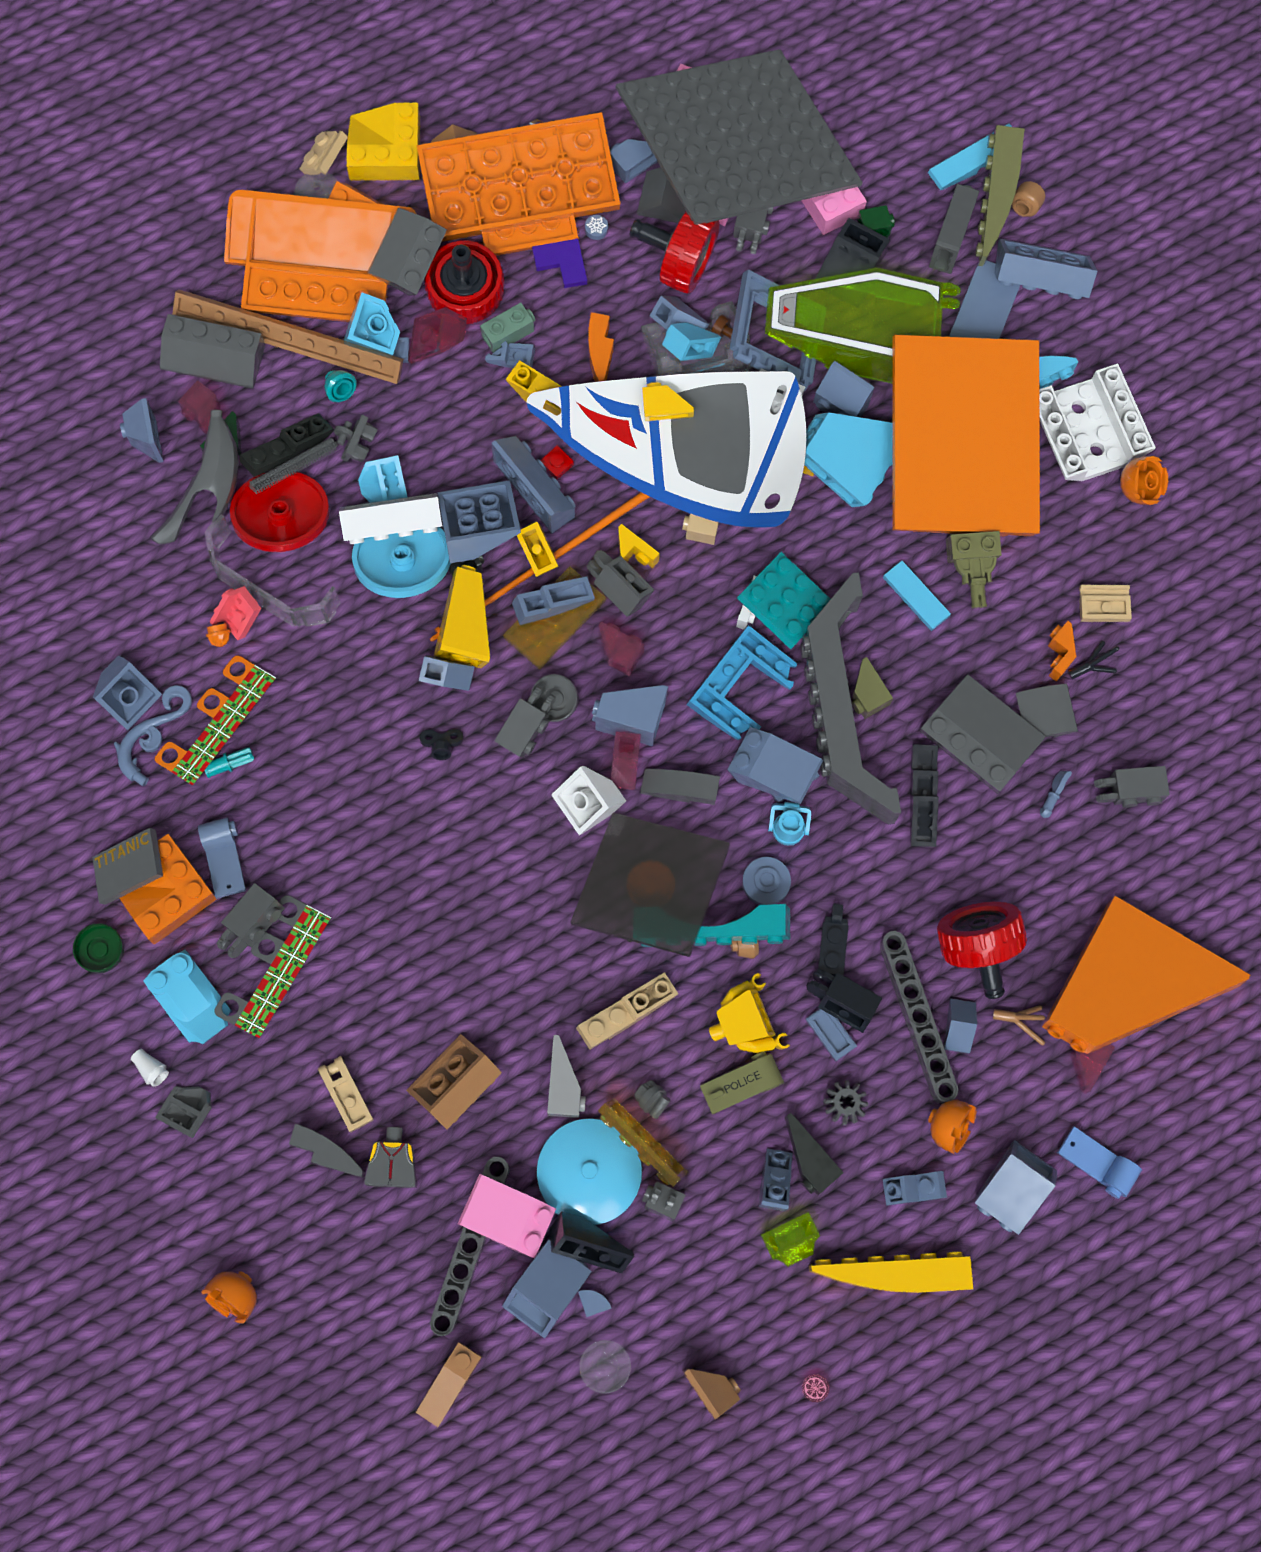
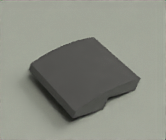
[1016,684,1078,737]

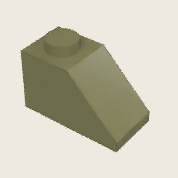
[852,657,893,719]

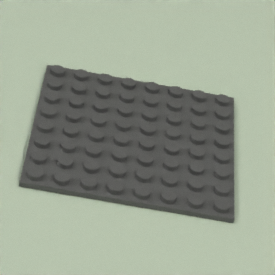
[615,49,863,225]

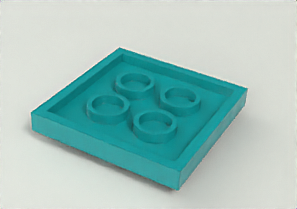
[737,552,831,649]

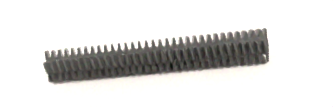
[249,438,338,494]

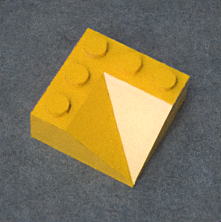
[347,103,420,180]

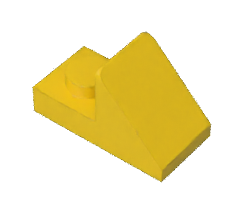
[618,524,659,568]

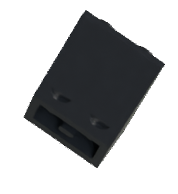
[813,218,890,308]

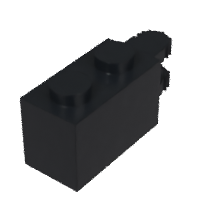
[806,969,882,1033]

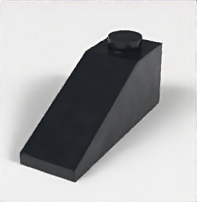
[549,1211,634,1274]

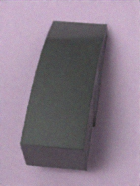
[640,769,720,805]
[289,1124,365,1178]

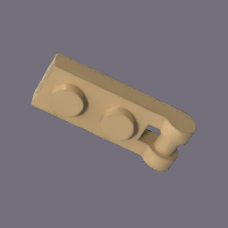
[318,1056,374,1133]

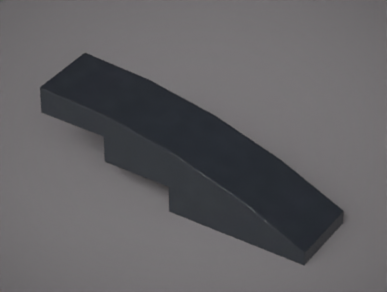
[910,744,939,847]

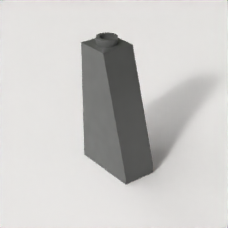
[929,184,979,274]

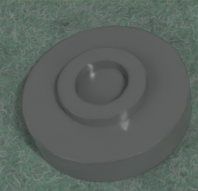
[531,674,579,722]

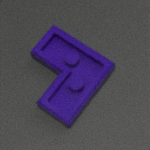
[532,239,587,288]

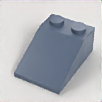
[728,727,823,804]

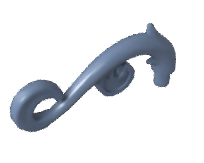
[114,685,192,786]

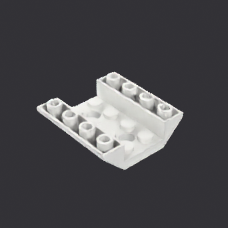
[1039,364,1156,481]

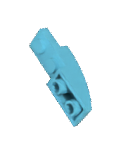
[1039,356,1078,389]

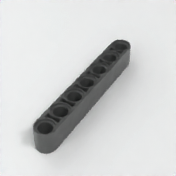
[880,931,958,1104]
[430,1157,510,1336]

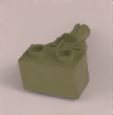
[946,531,1002,609]

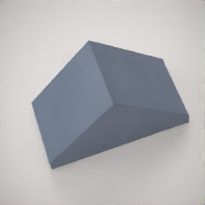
[944,999,977,1054]

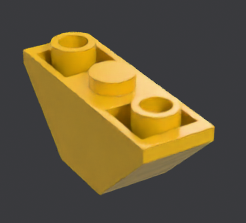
[506,360,562,416]

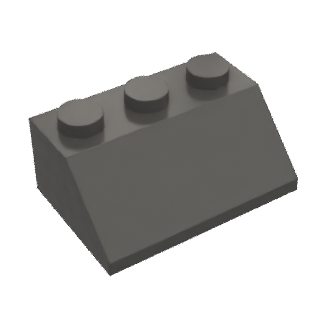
[367,208,447,296]

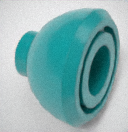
[324,370,357,403]

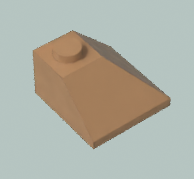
[682,1368,741,1419]

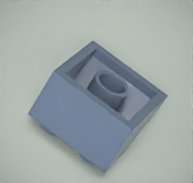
[813,361,874,418]

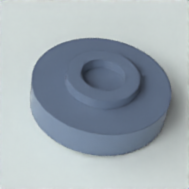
[742,857,791,905]

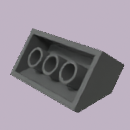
[160,314,265,389]

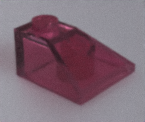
[408,307,467,364]

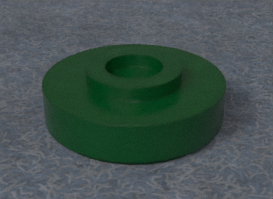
[73,923,124,973]

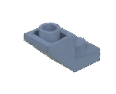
[883,1171,947,1206]

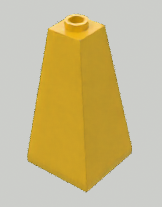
[434,565,490,669]

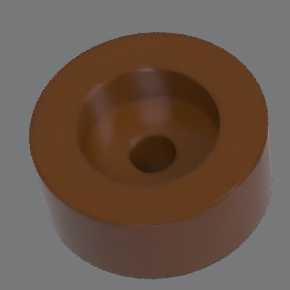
[711,314,733,339]

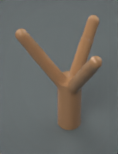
[993,1005,1045,1045]

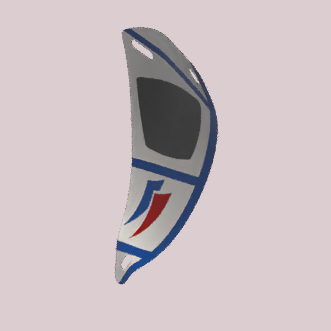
[527,371,806,527]

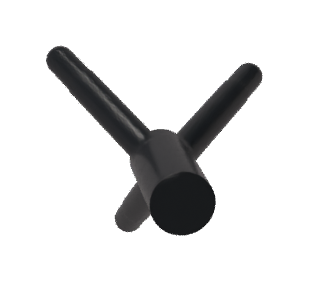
[1068,641,1120,680]

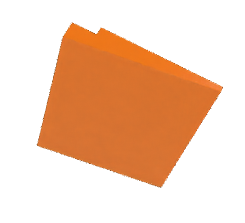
[893,335,1040,537]

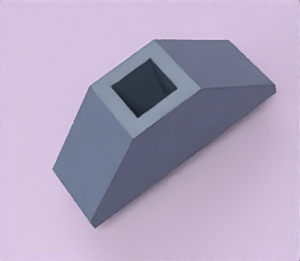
[759,1149,793,1211]

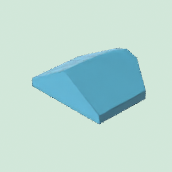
[358,455,407,503]

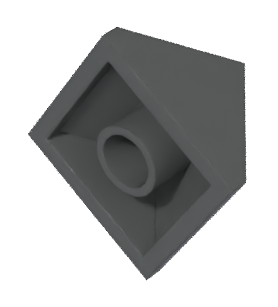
[637,167,686,223]

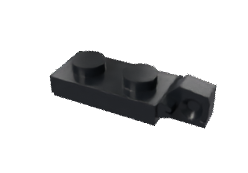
[818,904,849,976]

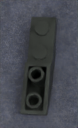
[239,413,334,477]

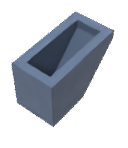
[610,139,658,184]

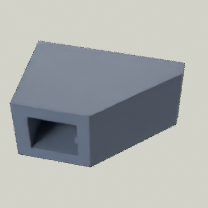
[650,296,709,330]
[419,655,475,691]

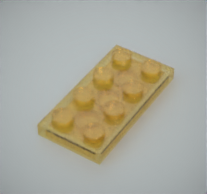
[503,566,606,670]
[598,1098,688,1187]

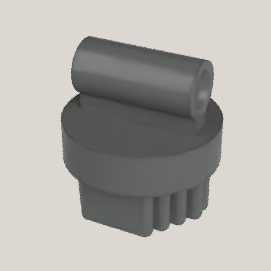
[634,1080,671,1119]

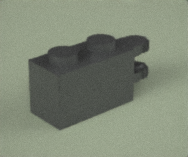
[733,207,774,255]
[587,550,654,617]
[494,685,556,758]
[1094,766,1170,808]
[217,883,285,959]
[642,1181,685,1222]

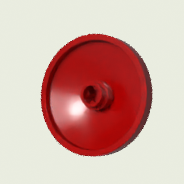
[230,471,329,552]

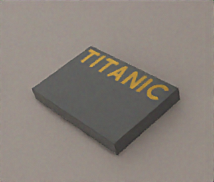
[92,828,163,905]

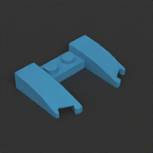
[686,625,797,740]

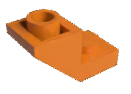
[1048,621,1076,682]

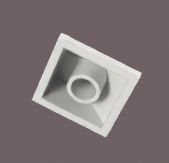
[552,766,626,835]

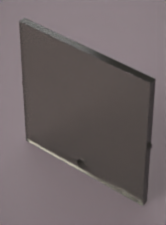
[570,813,730,957]

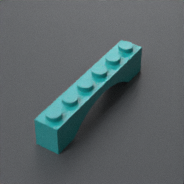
[633,904,790,947]

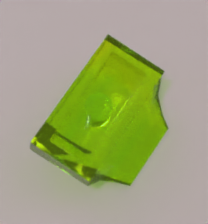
[761,1212,820,1267]

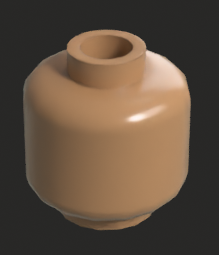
[1012,181,1046,217]

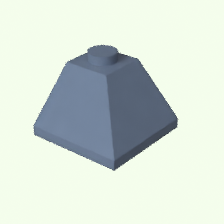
[120,398,164,463]
[93,655,162,730]

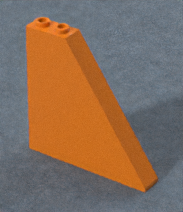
[1042,896,1250,1054]

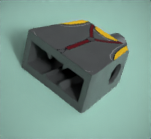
[364,1127,417,1188]

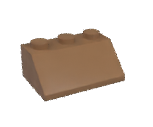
[406,1034,502,1129]

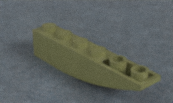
[975,125,1025,266]

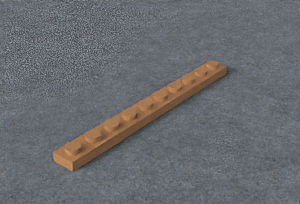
[172,289,404,384]

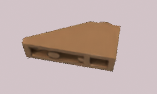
[416,1342,482,1427]

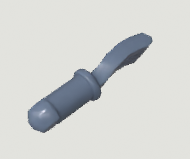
[1040,771,1072,818]

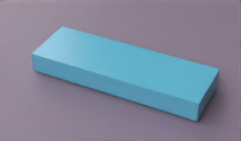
[883,561,951,631]

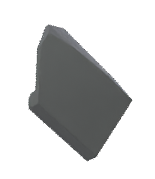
[155,1086,212,1138]

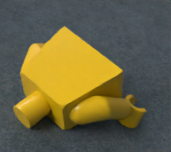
[709,973,790,1053]

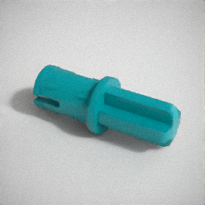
[204,747,254,778]

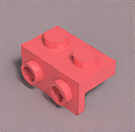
[210,586,262,641]

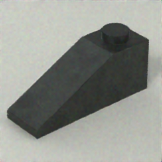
[785,1113,843,1195]

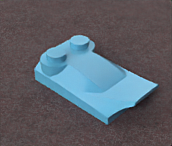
[143,950,231,1044]

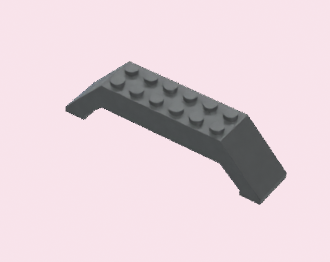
[800,572,901,825]

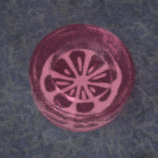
[802,1374,829,1402]

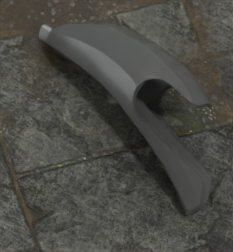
[150,409,239,545]

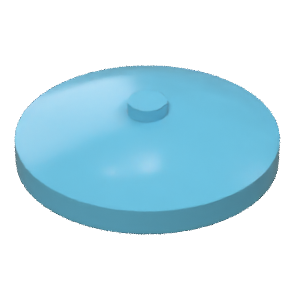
[352,527,450,598]
[537,1119,642,1225]

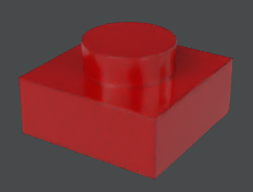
[540,445,574,480]

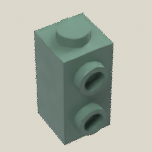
[480,303,535,353]

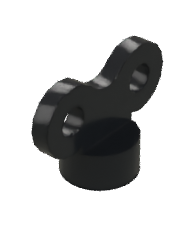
[420,729,463,760]

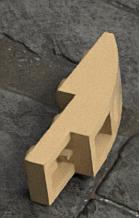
[576,972,678,1050]

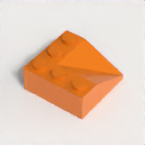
[119,834,217,945]

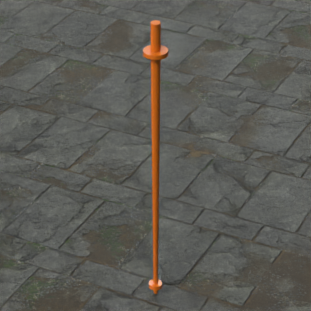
[430,492,650,642]

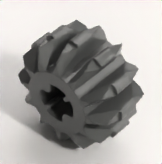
[823,1080,868,1126]

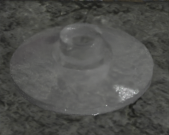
[294,172,338,199]

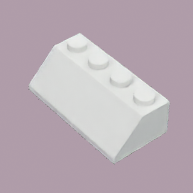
[339,493,442,544]

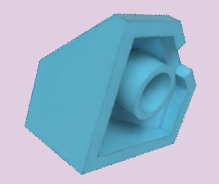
[344,292,400,355]

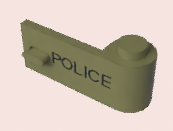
[700,1052,784,1115]

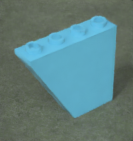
[804,412,893,507]

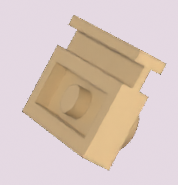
[300,131,348,175]
[1079,585,1132,622]

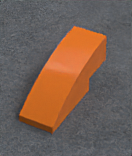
[588,312,614,382]

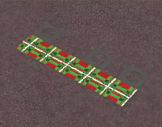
[214,895,331,1038]

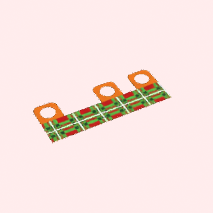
[155,656,276,785]

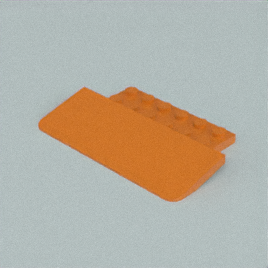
[224,190,417,322]

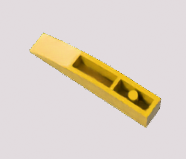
[809,1252,973,1293]

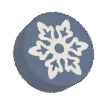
[585,215,608,240]

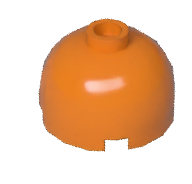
[1120,456,1168,505]
[928,1100,977,1154]
[201,1271,257,1323]

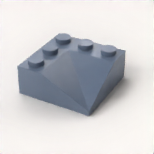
[437,480,521,563]

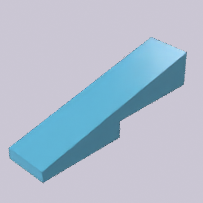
[928,124,1012,191]

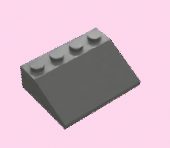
[920,674,1046,794]

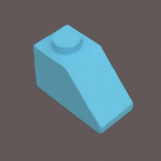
[662,323,721,361]

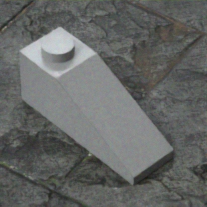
[547,1035,586,1118]

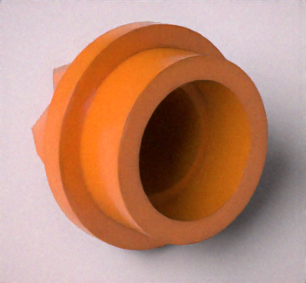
[206,623,231,647]

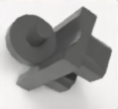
[334,415,378,462]

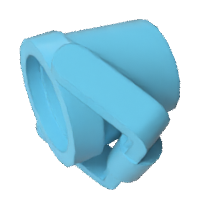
[768,802,811,846]

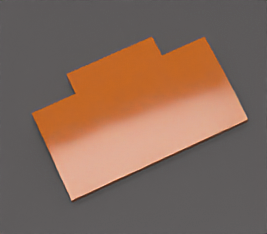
[417,112,620,256]

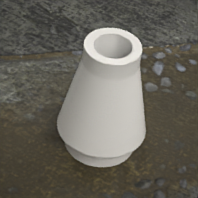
[131,1049,169,1087]

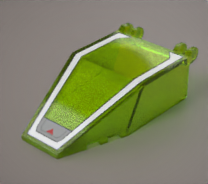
[765,267,961,384]

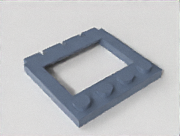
[730,270,824,391]

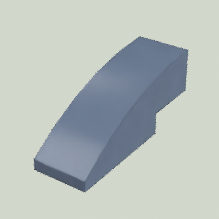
[512,576,595,625]

